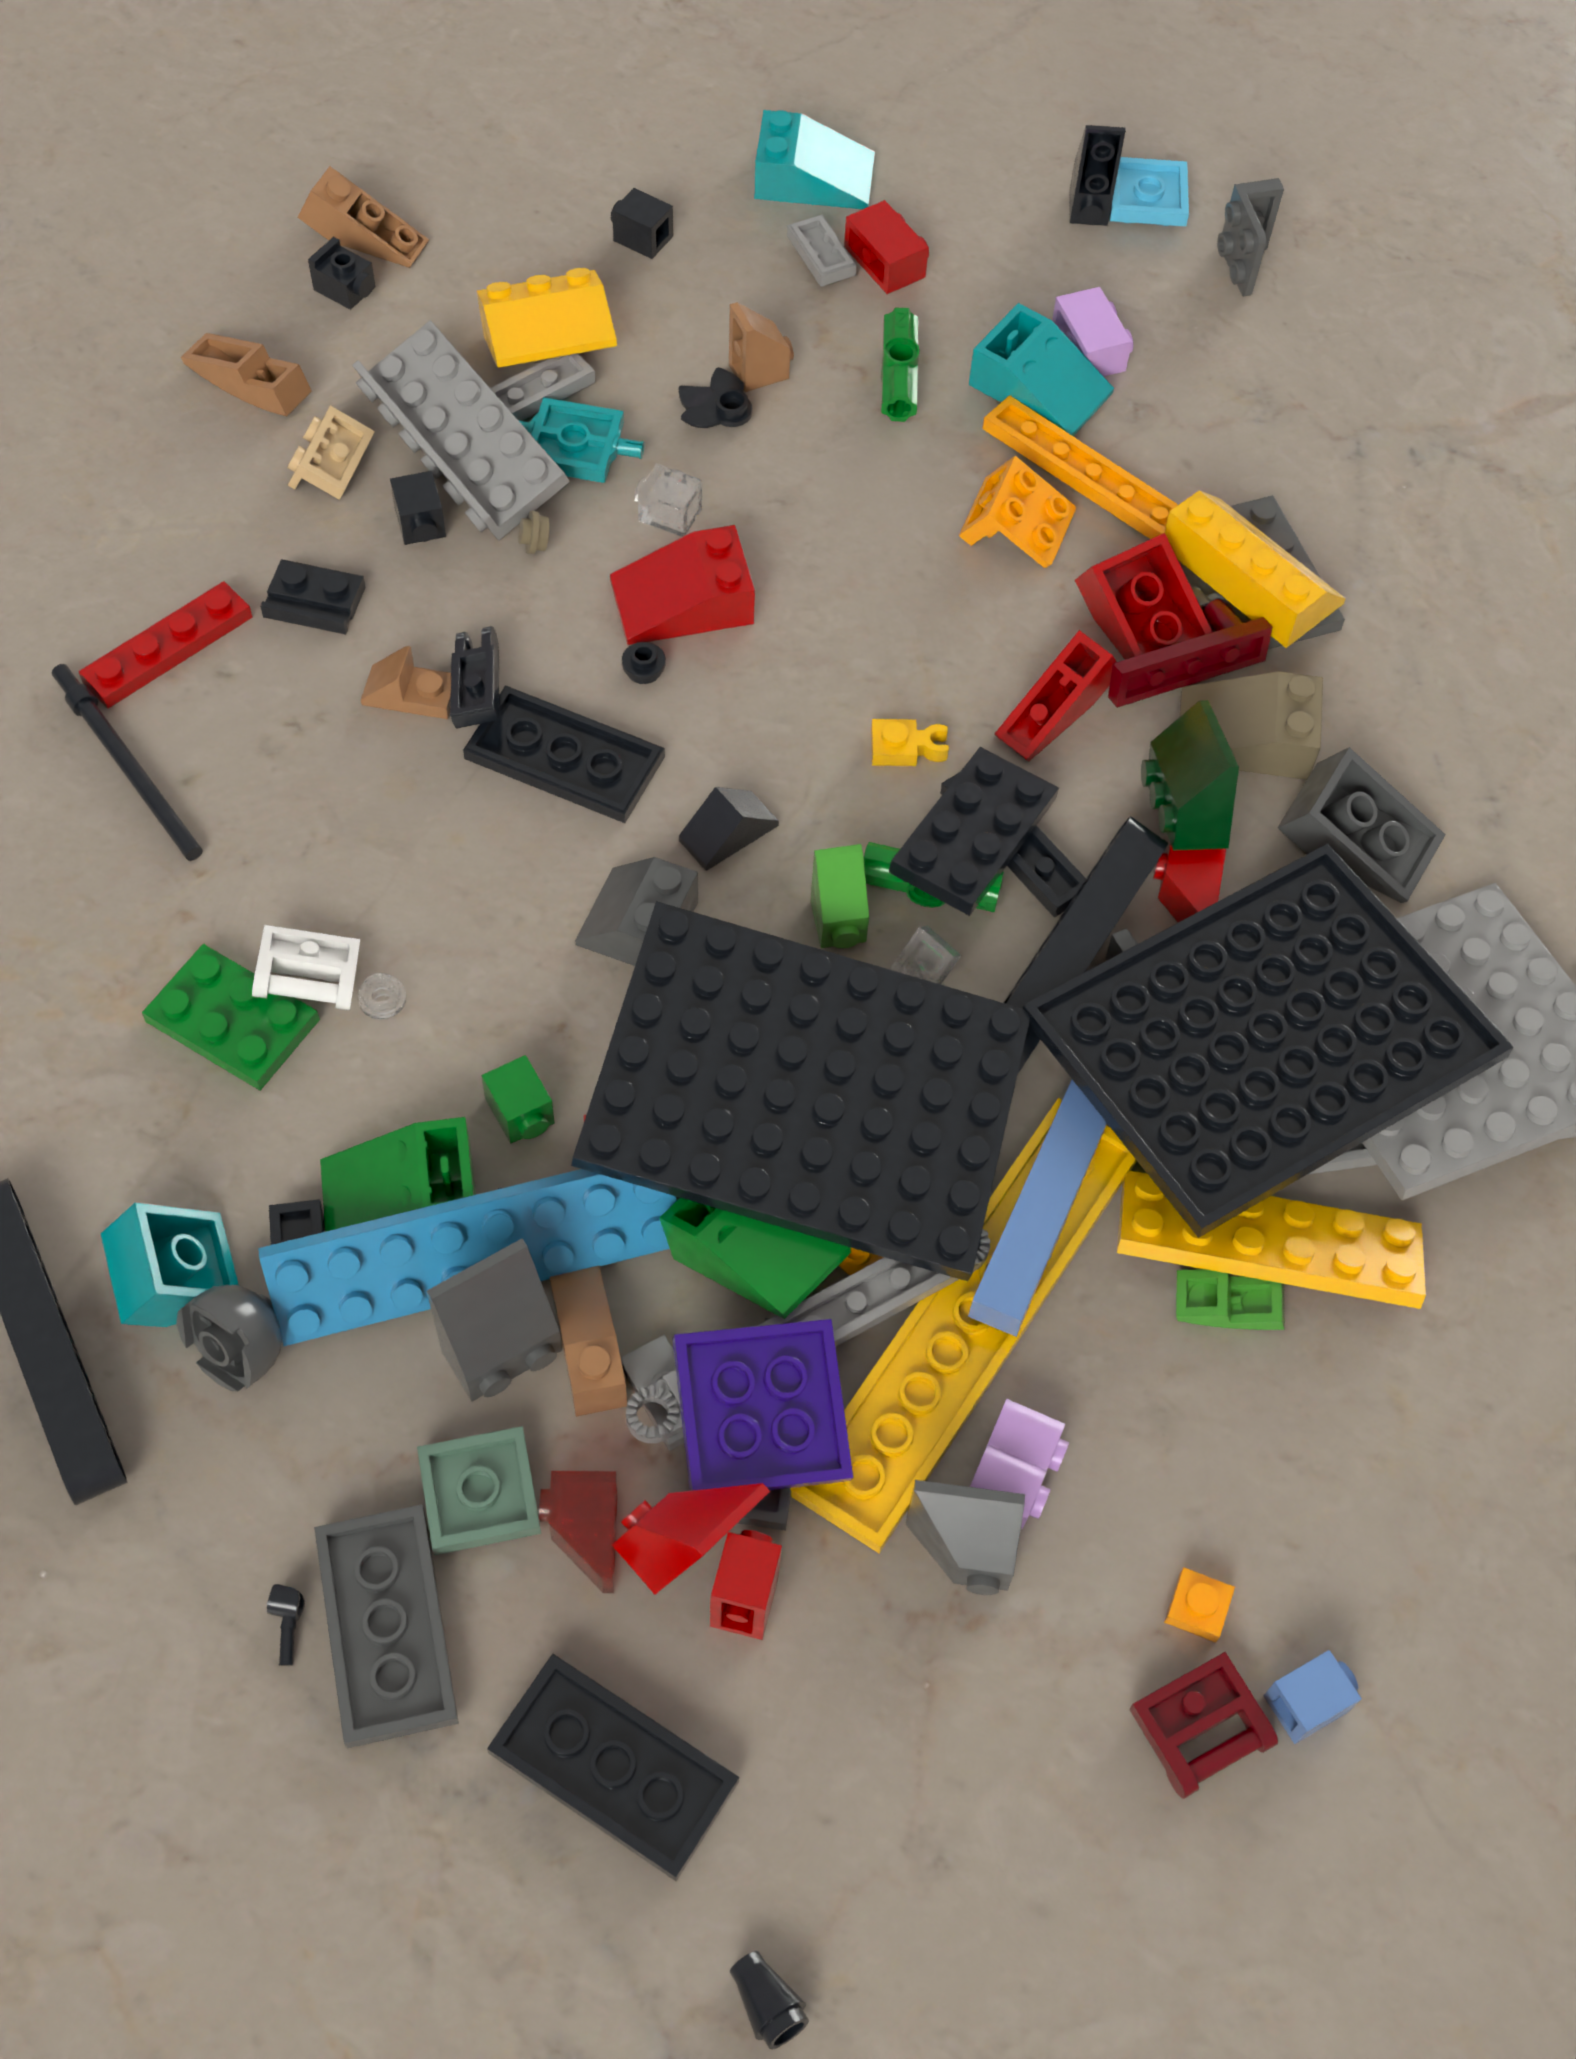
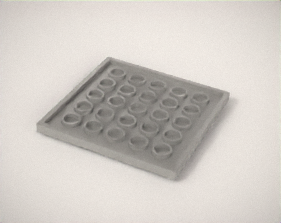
[1362,883,1576,1200]

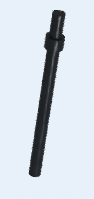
[52,664,203,861]

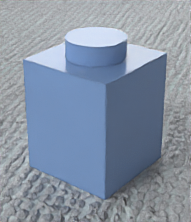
[1263,1650,1362,1744]

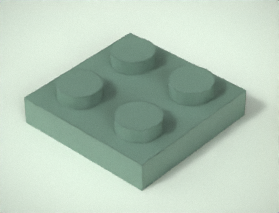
[417,1426,541,1555]

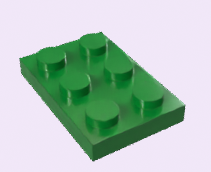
[142,944,320,1091]

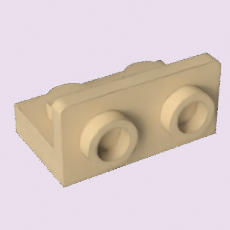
[287,405,375,500]

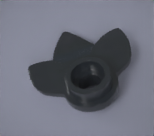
[678,367,752,428]

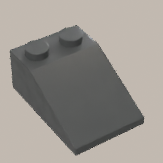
[1278,747,1446,903]
[427,1239,562,1402]

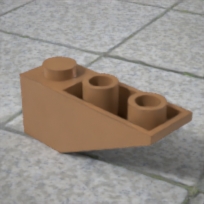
[297,166,429,268]

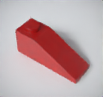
[994,630,1117,762]

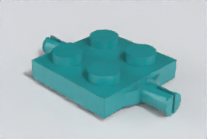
[518,397,645,483]

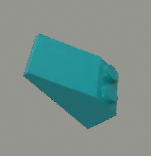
[754,110,875,209]

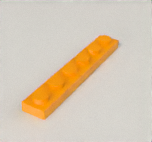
[982,395,1178,539]

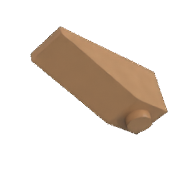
[550,1266,627,1417]

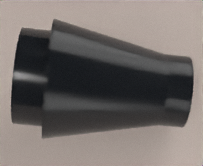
[730,1951,809,2049]

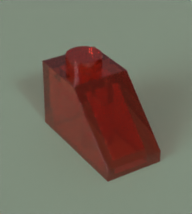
[539,1471,618,1593]

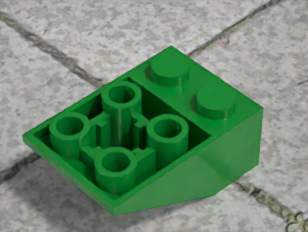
[320,1117,476,1232]
[659,1198,851,1319]

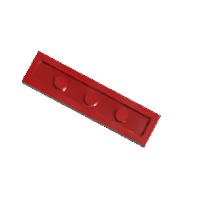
[78,581,253,709]

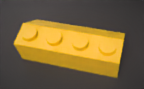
[1164,490,1346,648]

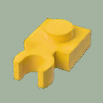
[871,719,949,766]

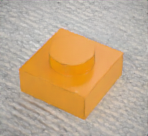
[1164,1567,1235,1643]

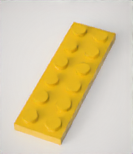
[1117,1170,1426,1309]

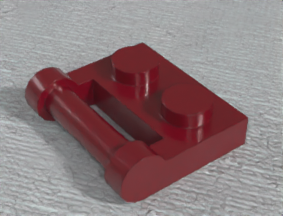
[1129,1652,1278,1799]

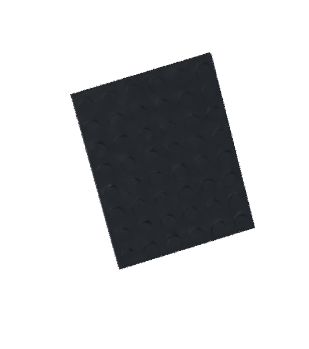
[1023,843,1514,1238]
[571,901,1031,1282]

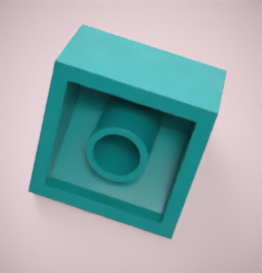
[100,1202,239,1327]

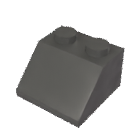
[575,857,698,966]

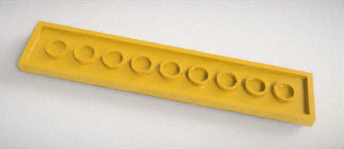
[790,1098,1137,1554]

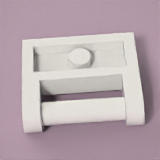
[252,925,360,1010]

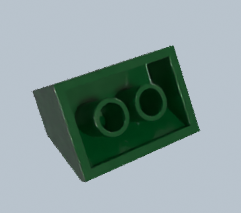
[1141,700,1239,850]

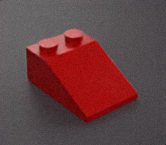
[610,525,755,646]
[1075,533,1213,659]

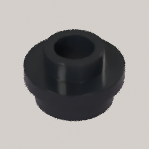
[622,642,666,684]

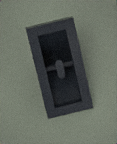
[679,787,779,871]

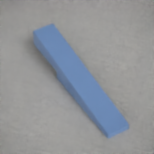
[968,1080,1107,1337]

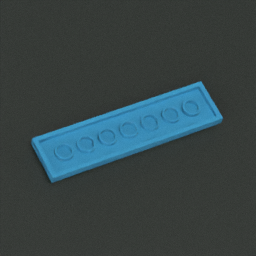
[258,1169,677,1346]

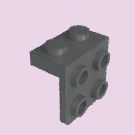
[1217,178,1284,297]

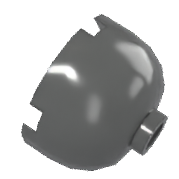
[176,1285,282,1392]

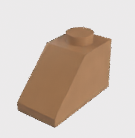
[729,302,794,392]

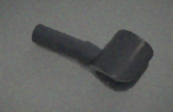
[267,1584,305,1666]

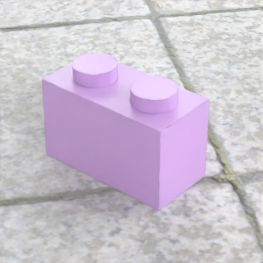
[1052,287,1133,377]

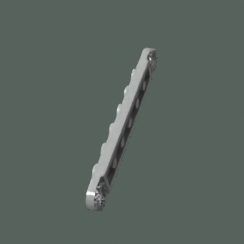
[626,1229,990,1443]

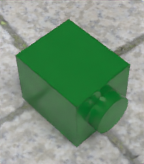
[481,1055,555,1144]

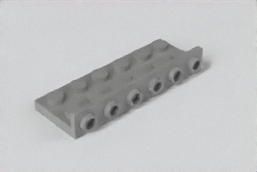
[352,320,570,541]

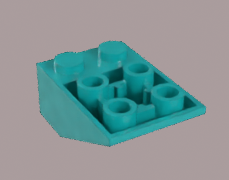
[969,303,1114,436]

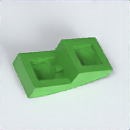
[1176,1269,1285,1330]

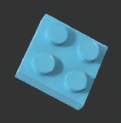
[1110,157,1189,226]

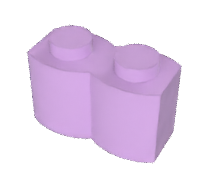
[970,1399,1069,1529]

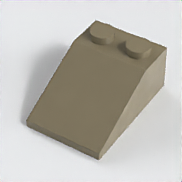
[1179,671,1323,780]

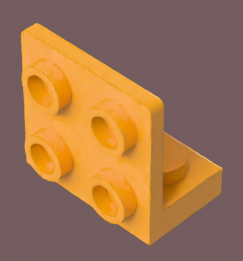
[959,456,1076,568]

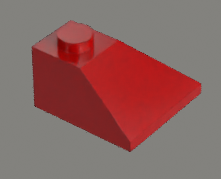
[612,1483,770,1595]

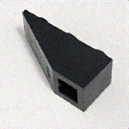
[1069,125,1126,226]

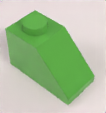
[810,844,869,948]

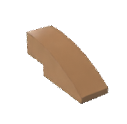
[181,333,312,417]

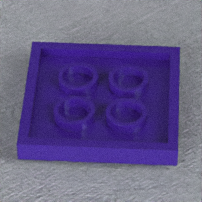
[672,1319,853,1491]

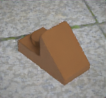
[361,646,451,719]

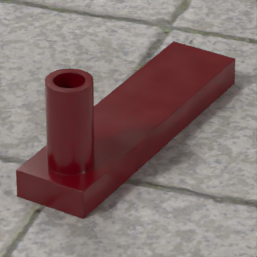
[1108,599,1273,708]

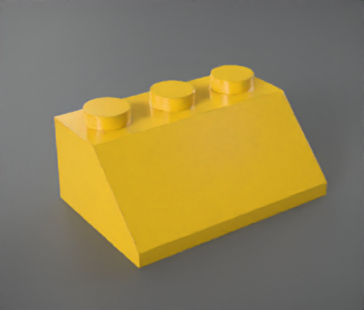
[477,268,617,368]

